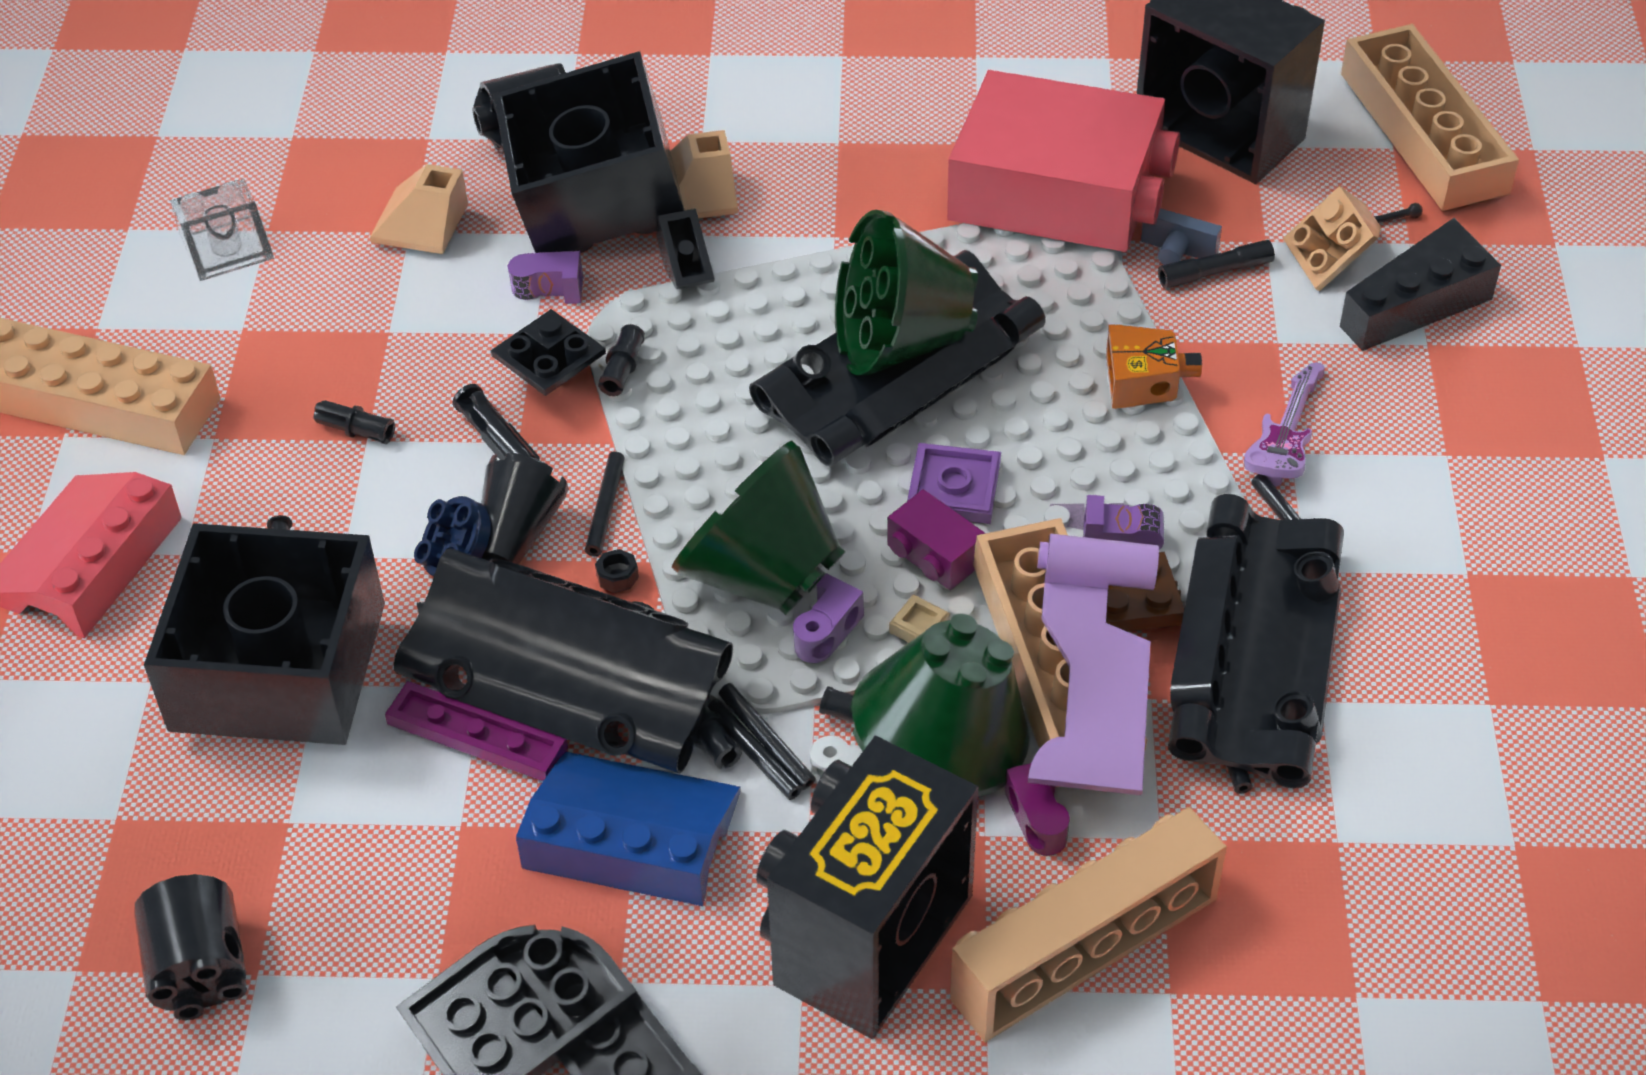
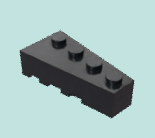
[1340,218,1501,351]

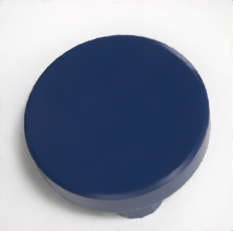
[414,496,491,576]

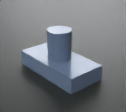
[1141,208,1222,265]

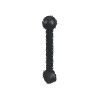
[1374,203,1423,223]

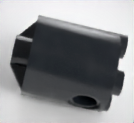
[472,63,565,154]
[134,874,247,1021]

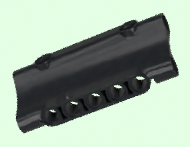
[749,250,1046,467]
[1168,494,1344,788]
[394,548,733,773]

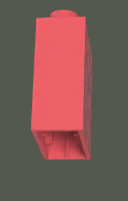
[947,69,1180,252]

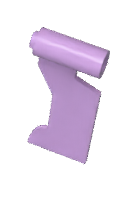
[1028,534,1159,796]

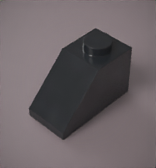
[656,208,715,290]

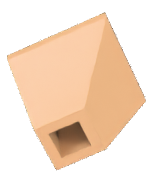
[670,130,738,219]
[370,164,468,254]
[1283,186,1382,291]

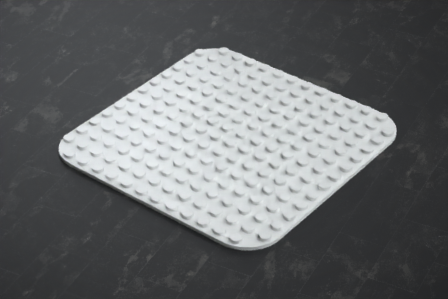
[587,223,1245,714]

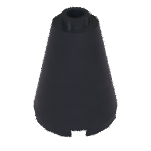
[481,453,569,564]

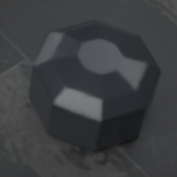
[595,549,639,593]

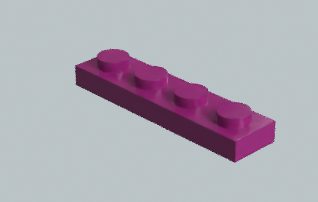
[385,681,568,781]

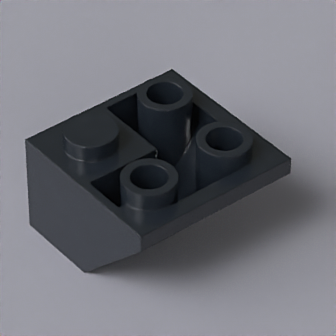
[491,309,606,396]

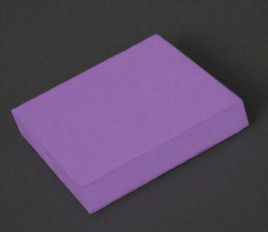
[907,443,1001,524]

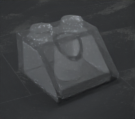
[170,178,274,281]

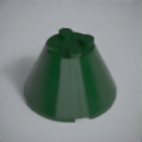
[835,210,978,376]
[671,440,846,615]
[850,613,1029,797]

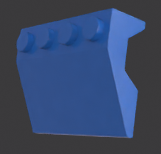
[516,752,741,906]

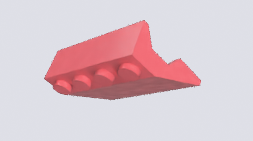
[0,472,182,639]

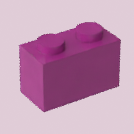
[887,489,986,591]

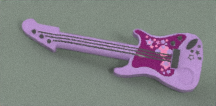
[1244,362,1324,487]

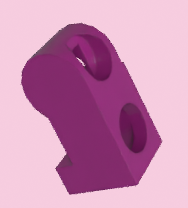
[1005,762,1070,856]

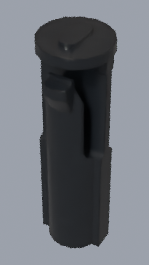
[452,384,540,460]

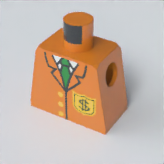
[1106,324,1202,409]

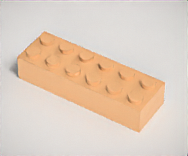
[1341,24,1519,211]
[0,318,221,455]
[973,518,1147,788]
[950,806,1227,1043]

